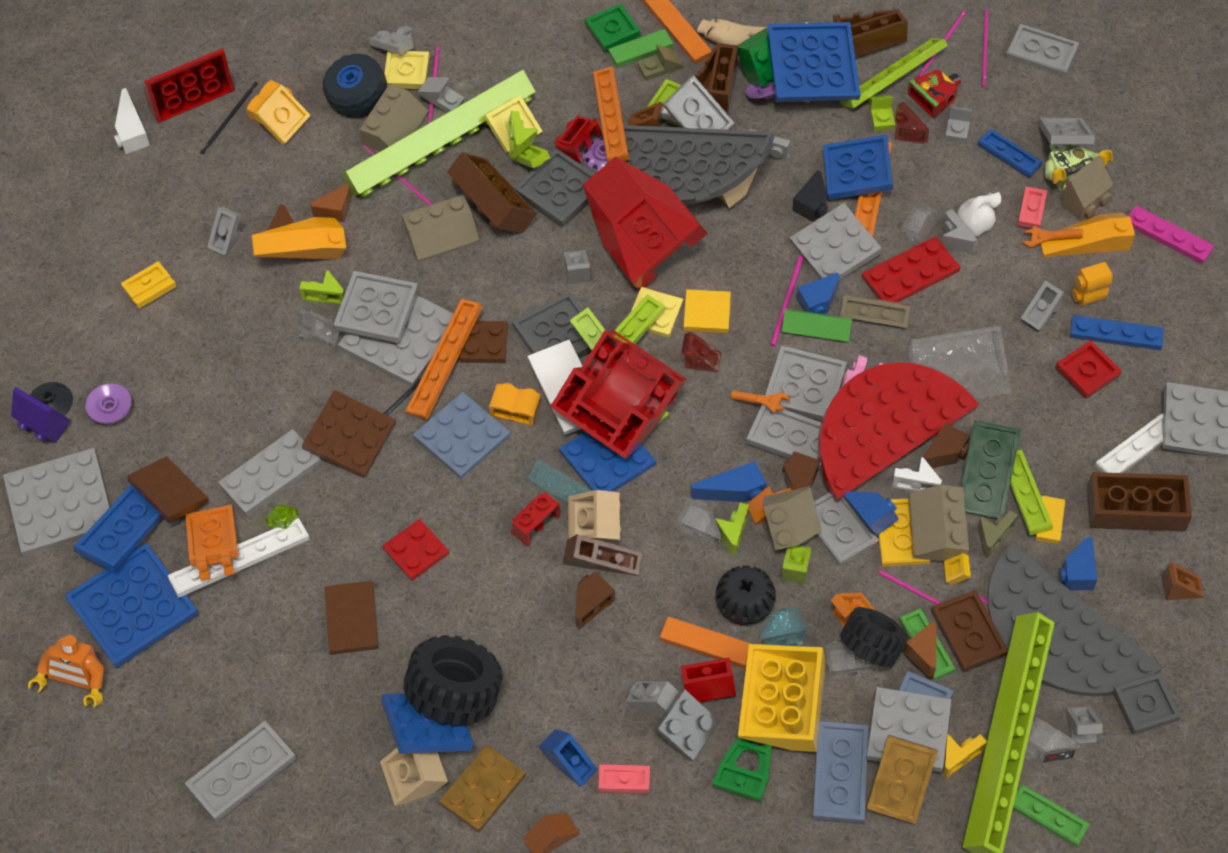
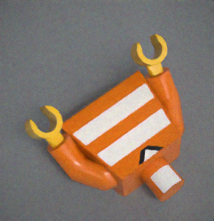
[28,635,104,708]

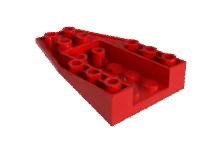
[583,156,708,290]

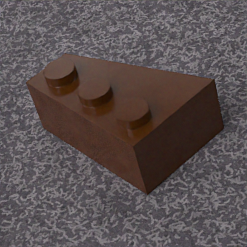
[833,9,908,57]
[695,43,738,111]

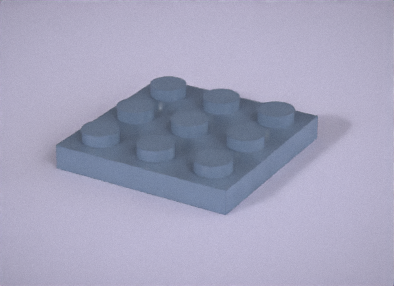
[413,392,511,480]

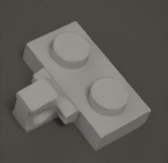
[369,26,414,55]

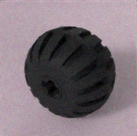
[715,565,776,625]

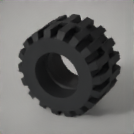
[840,607,908,667]

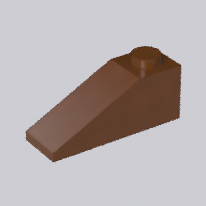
[563,534,643,576]

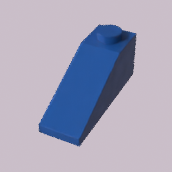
[690,461,767,502]

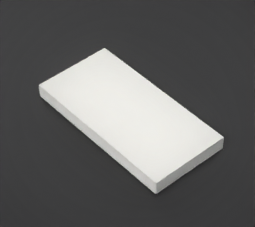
[528,340,582,435]

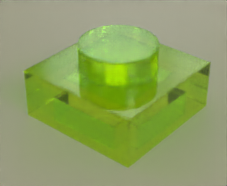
[265,505,299,529]

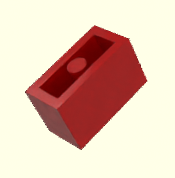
[681,657,736,702]

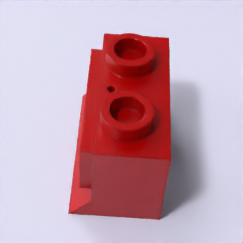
[555,115,602,163]
[510,492,560,547]

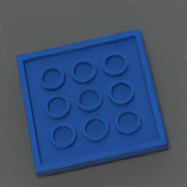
[766,22,861,102]
[64,543,198,668]

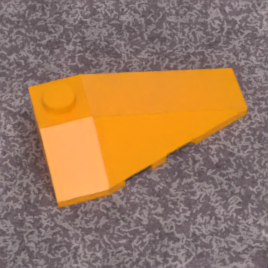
[1040,212,1135,257]
[251,217,346,259]

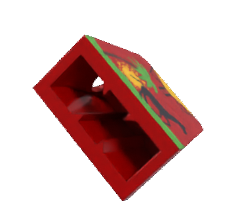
[908,70,961,119]

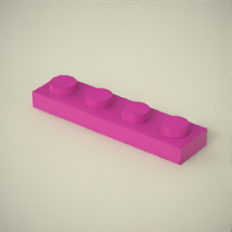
[1128,205,1215,265]

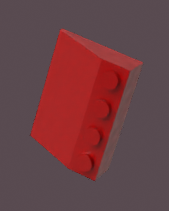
[144,48,235,124]

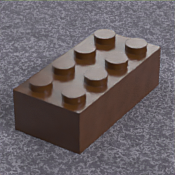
[447,152,537,233]
[1087,472,1192,531]

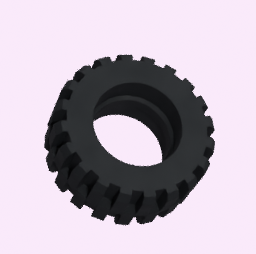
[403,635,503,727]

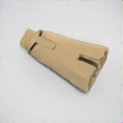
[697,19,766,45]

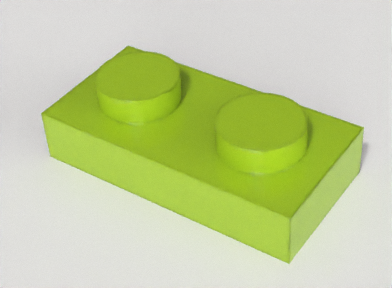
[508,144,550,168]

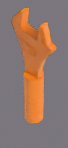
[1023,226,1083,248]
[731,390,790,413]

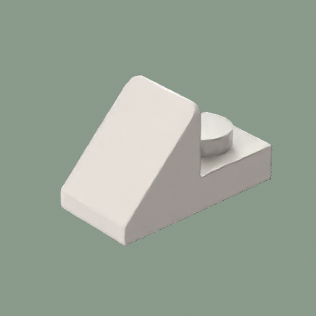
[892,457,942,491]

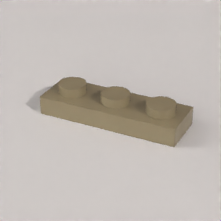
[840,293,911,328]

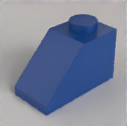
[796,272,840,314]
[844,492,899,536]
[1059,537,1097,590]
[538,729,597,787]

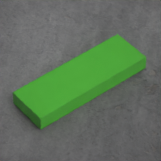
[608,29,673,68]
[782,308,852,342]
[899,608,955,681]
[1013,784,1090,847]

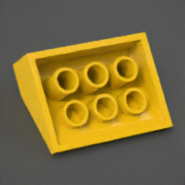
[738,644,826,752]

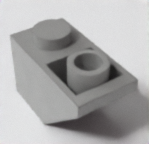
[625,681,679,719]

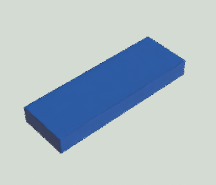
[977,129,1043,178]

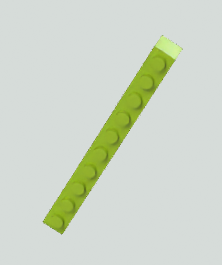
[341,70,536,197]
[962,612,1055,853]

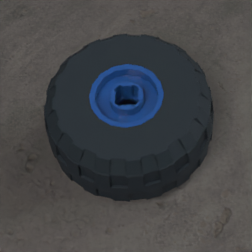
[322,53,387,116]

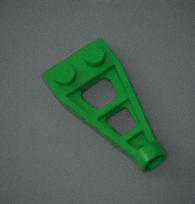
[712,737,772,803]

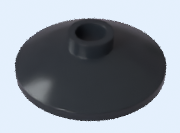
[30,382,73,415]

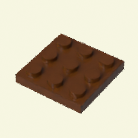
[302,390,396,478]

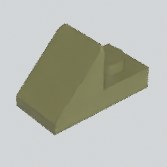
[637,44,684,81]
[978,510,1018,558]

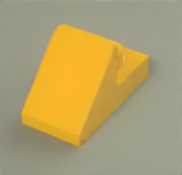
[943,734,987,779]

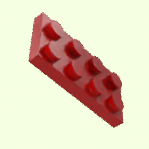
[861,236,961,302]

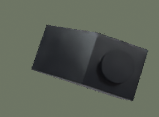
[792,170,828,222]

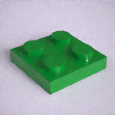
[584,3,641,52]

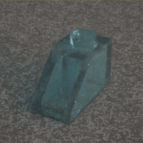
[758,607,807,646]

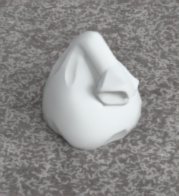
[957,192,1001,237]

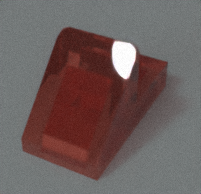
[894,102,929,144]
[681,331,722,372]

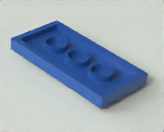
[74,485,163,572]

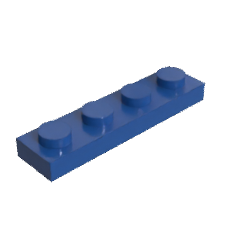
[1070,315,1164,350]

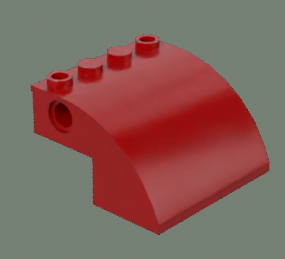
[550,329,687,458]

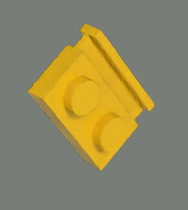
[121,261,177,309]

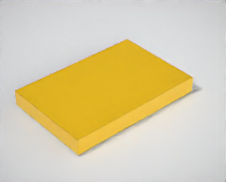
[878,498,930,566]

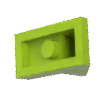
[867,94,896,131]
[506,110,538,158]
[299,270,345,305]
[715,503,749,556]
[782,545,812,583]

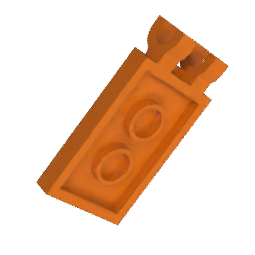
[185,504,239,581]

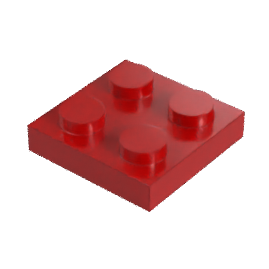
[1055,340,1122,399]
[382,519,449,581]

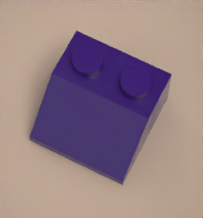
[11,387,71,443]

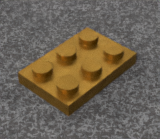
[866,734,938,824]
[439,744,526,833]

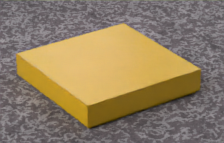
[253,84,310,145]
[684,289,731,333]

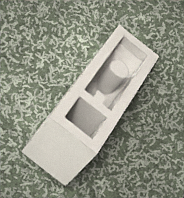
[114,88,150,154]

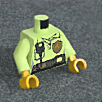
[1045,144,1114,191]

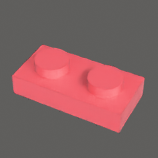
[1018,187,1047,229]
[599,765,650,793]

